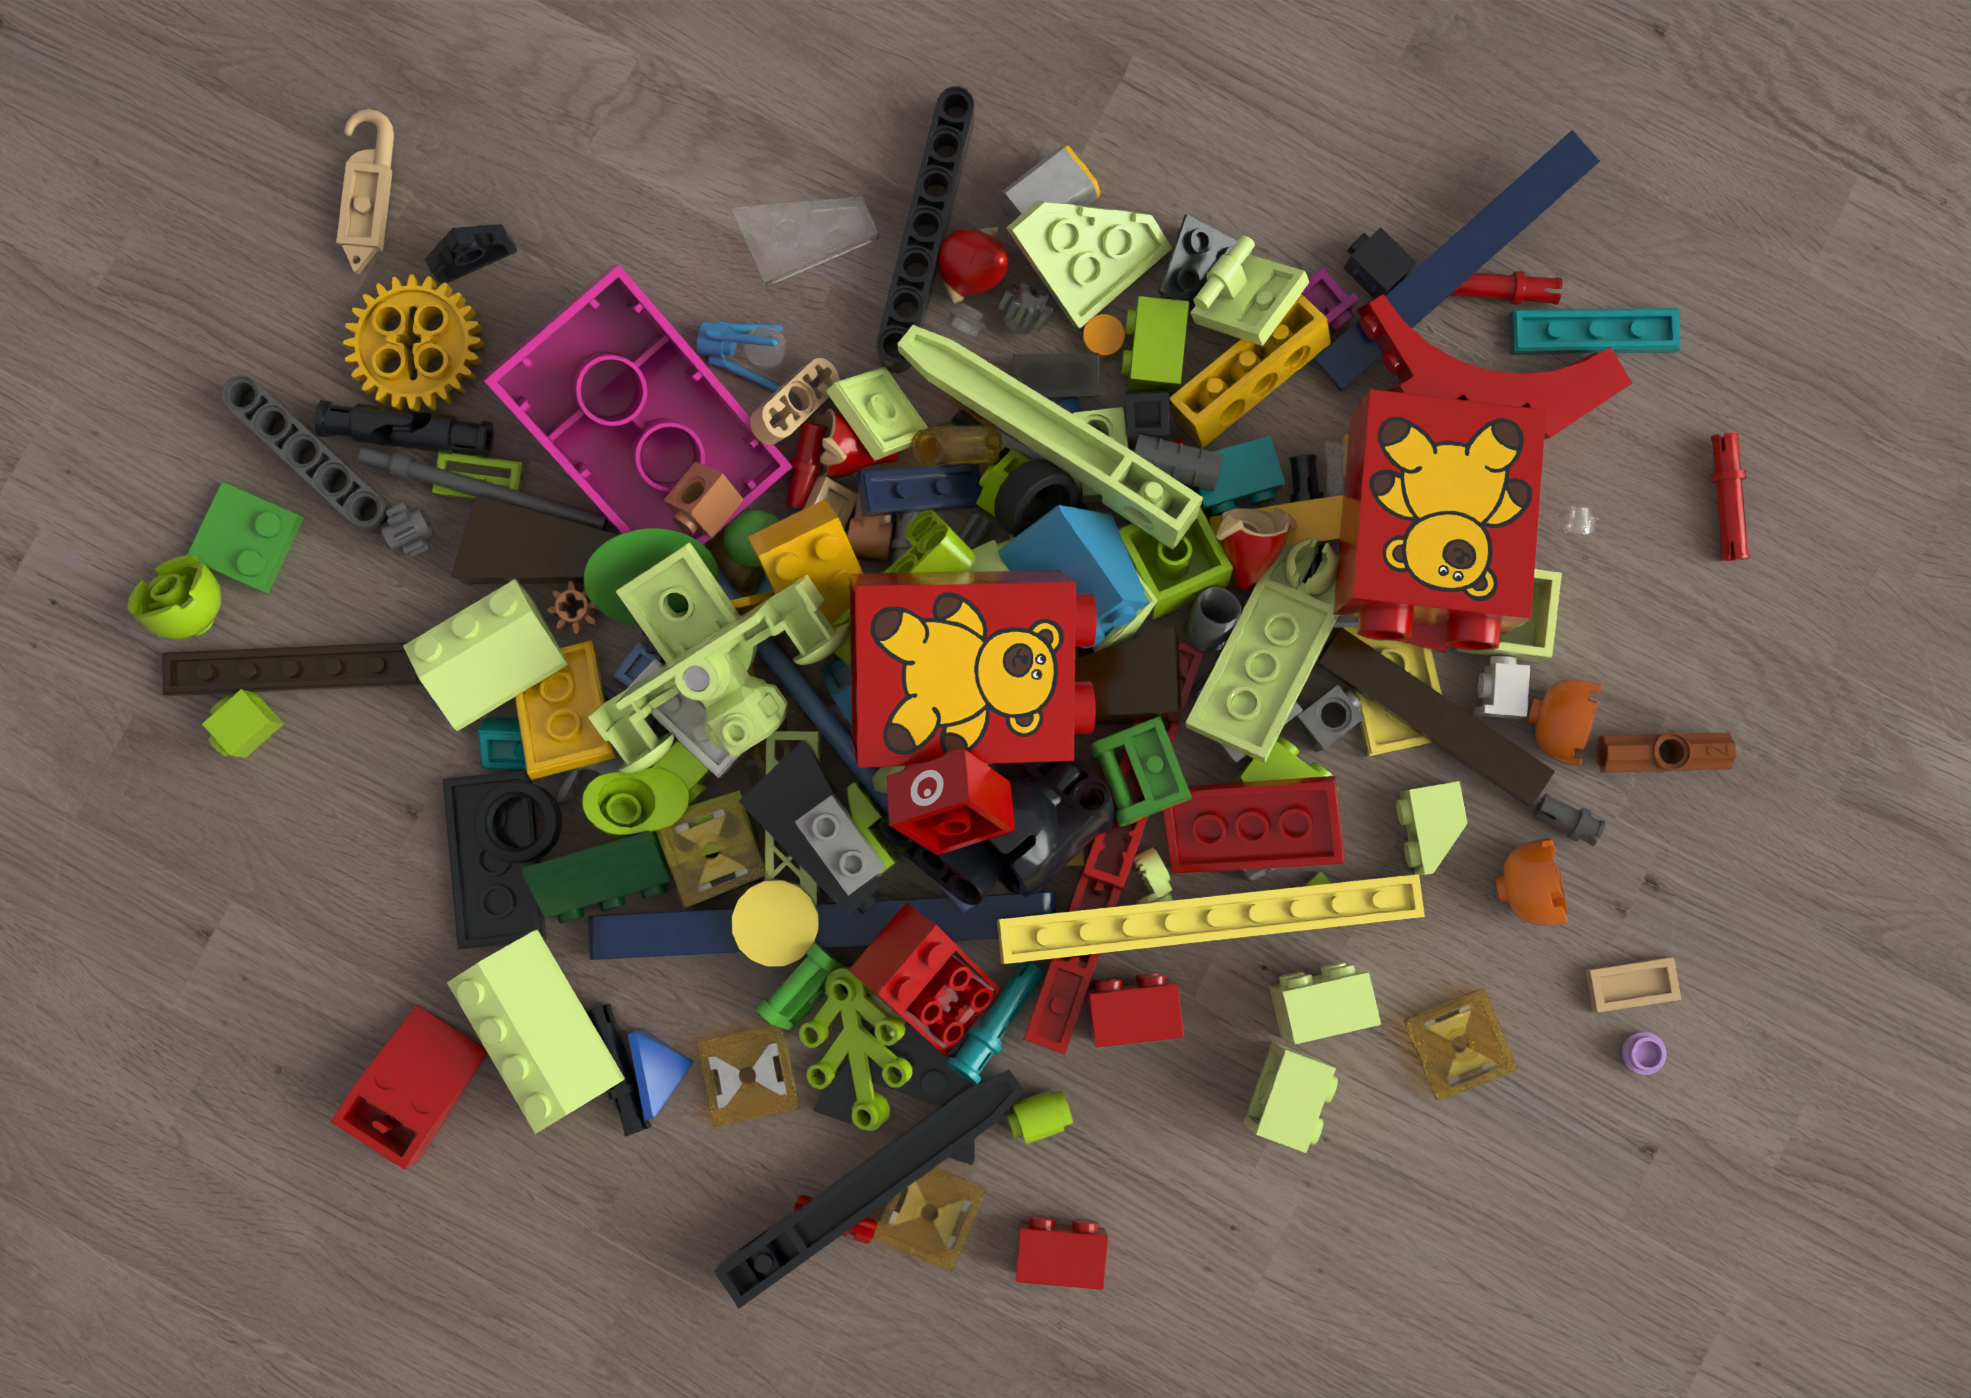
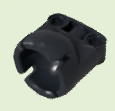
[981,756,1116,897]

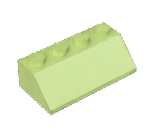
[447,930,625,1134]

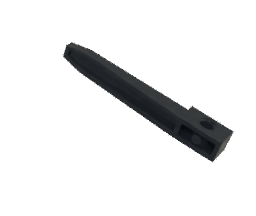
[714,1069,1024,1309]

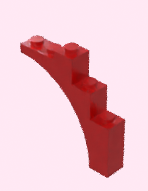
[1357,294,1632,439]

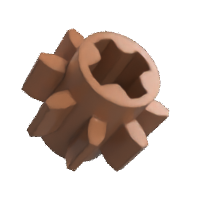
[547,581,599,636]

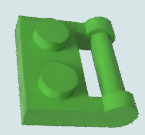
[1089,716,1192,827]
[755,942,848,1032]

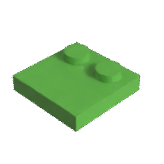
[187,481,304,594]

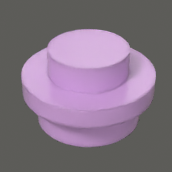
[1622,1031,1667,1075]

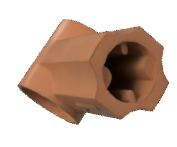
[847,491,894,561]

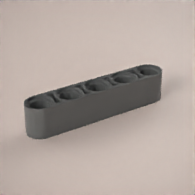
[221,375,393,534]

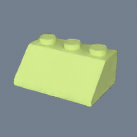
[403,579,568,731]

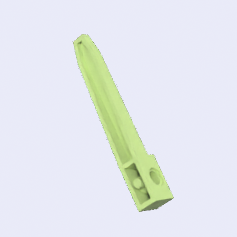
[898,325,1203,549]

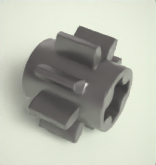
[998,281,1053,335]
[380,502,435,558]

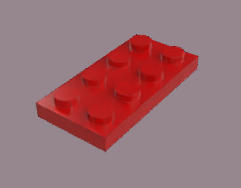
[1163,776,1345,874]

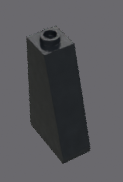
[739,740,882,916]

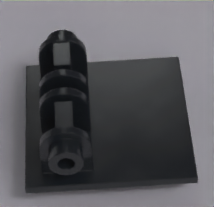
[1158,214,1253,309]

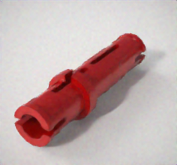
[1449,271,1563,305]
[1710,432,1750,561]

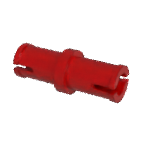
[785,421,828,510]

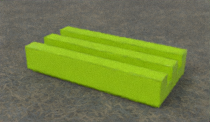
[432,452,525,500]

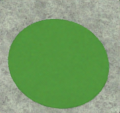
[584,528,719,626]

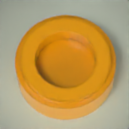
[1082,314,1125,359]

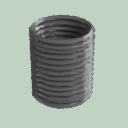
[1184,586,1241,653]

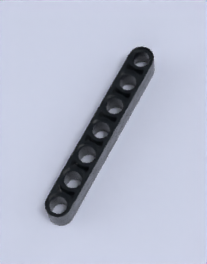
[877,86,974,373]

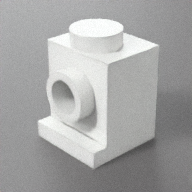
[1473,656,1530,720]

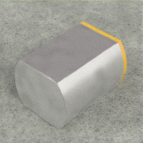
[999,144,1100,221]

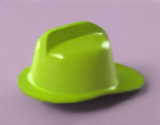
[582,768,689,839]

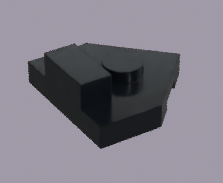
[425,224,518,284]

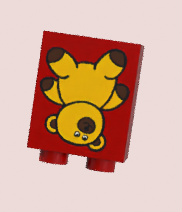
[1333,389,1546,651]
[849,570,1097,768]

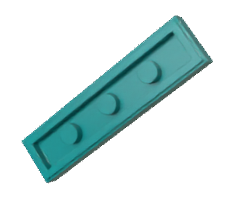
[1509,308,1681,355]

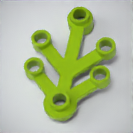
[799,967,912,1131]

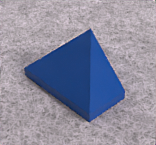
[628,1028,694,1120]

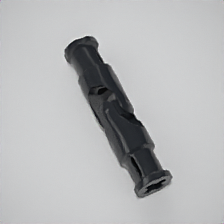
[315,400,494,458]

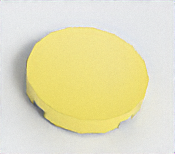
[732,879,819,967]

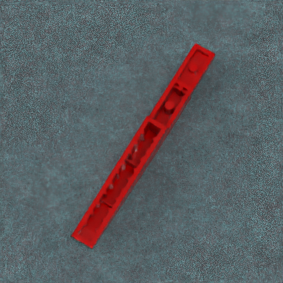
[1023,641,1204,1055]

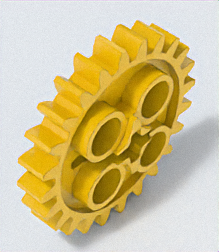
[343,274,485,412]

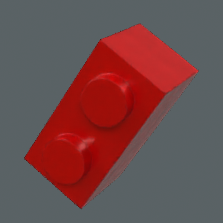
[1015,1215,1108,1290]

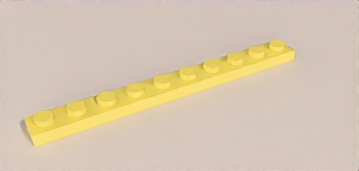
[997,874,1425,964]

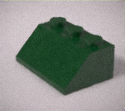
[521,831,677,923]

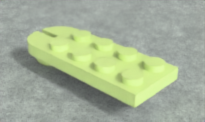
[1185,538,1339,763]

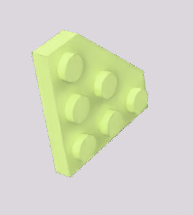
[1006,200,1173,329]

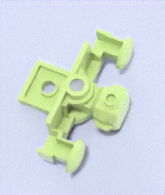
[588,542,850,774]

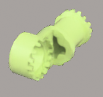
[1133,846,1174,904]

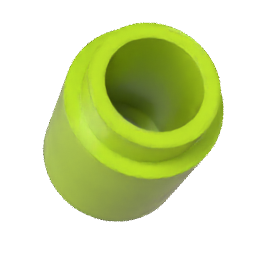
[1006,1090,1073,1145]

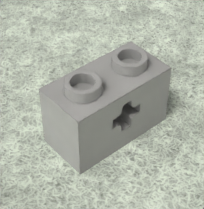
[795,793,886,895]

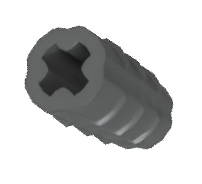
[1134,434,1223,491]

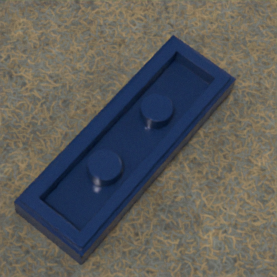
[856,463,983,517]

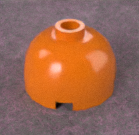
[1528,679,1602,767]
[1496,838,1568,926]

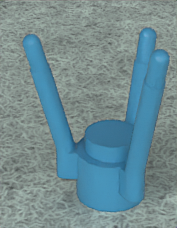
[697,321,783,392]

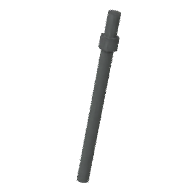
[358,447,609,531]

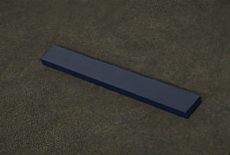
[1313,130,1600,391]

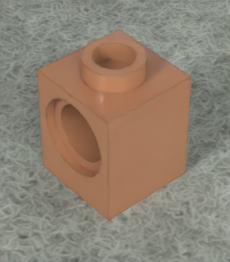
[663,461,744,539]

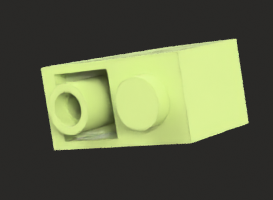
[1396,781,1468,875]

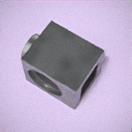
[1292,685,1364,752]

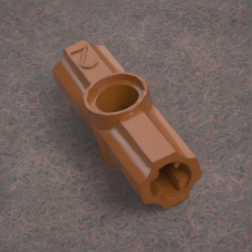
[1596,732,1736,773]

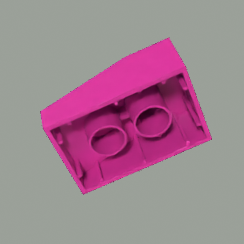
[482,264,793,545]

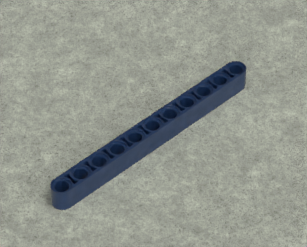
[588,892,1056,960]

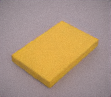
[515,640,616,780]

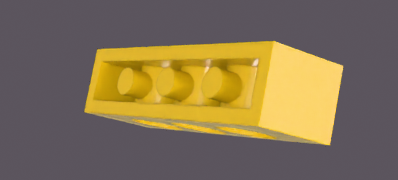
[1169,294,1331,448]

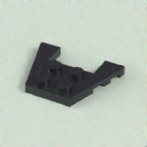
[813,1023,975,1165]

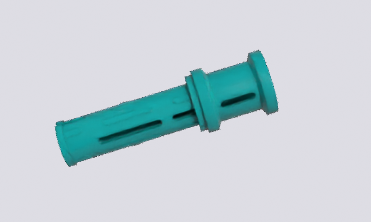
[945,961,1045,1085]

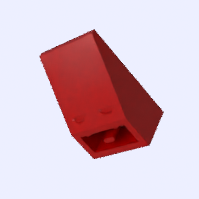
[848,903,1001,1057]
[331,1005,488,1170]

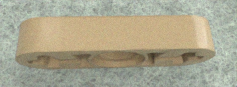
[750,358,839,445]

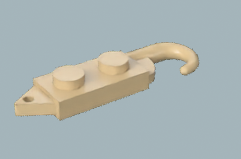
[336,109,394,275]

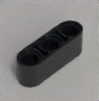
[879,812,1004,905]

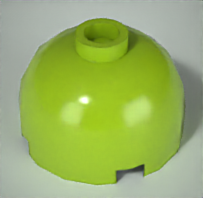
[127,555,222,640]

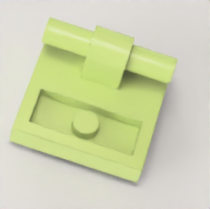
[1190,235,1309,346]

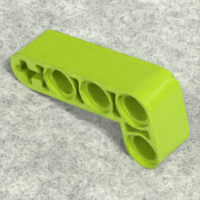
[831,509,975,667]

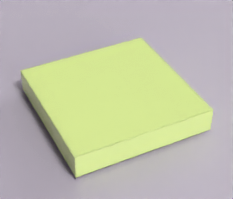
[826,366,932,461]

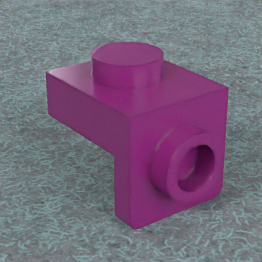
[1301,268,1359,332]

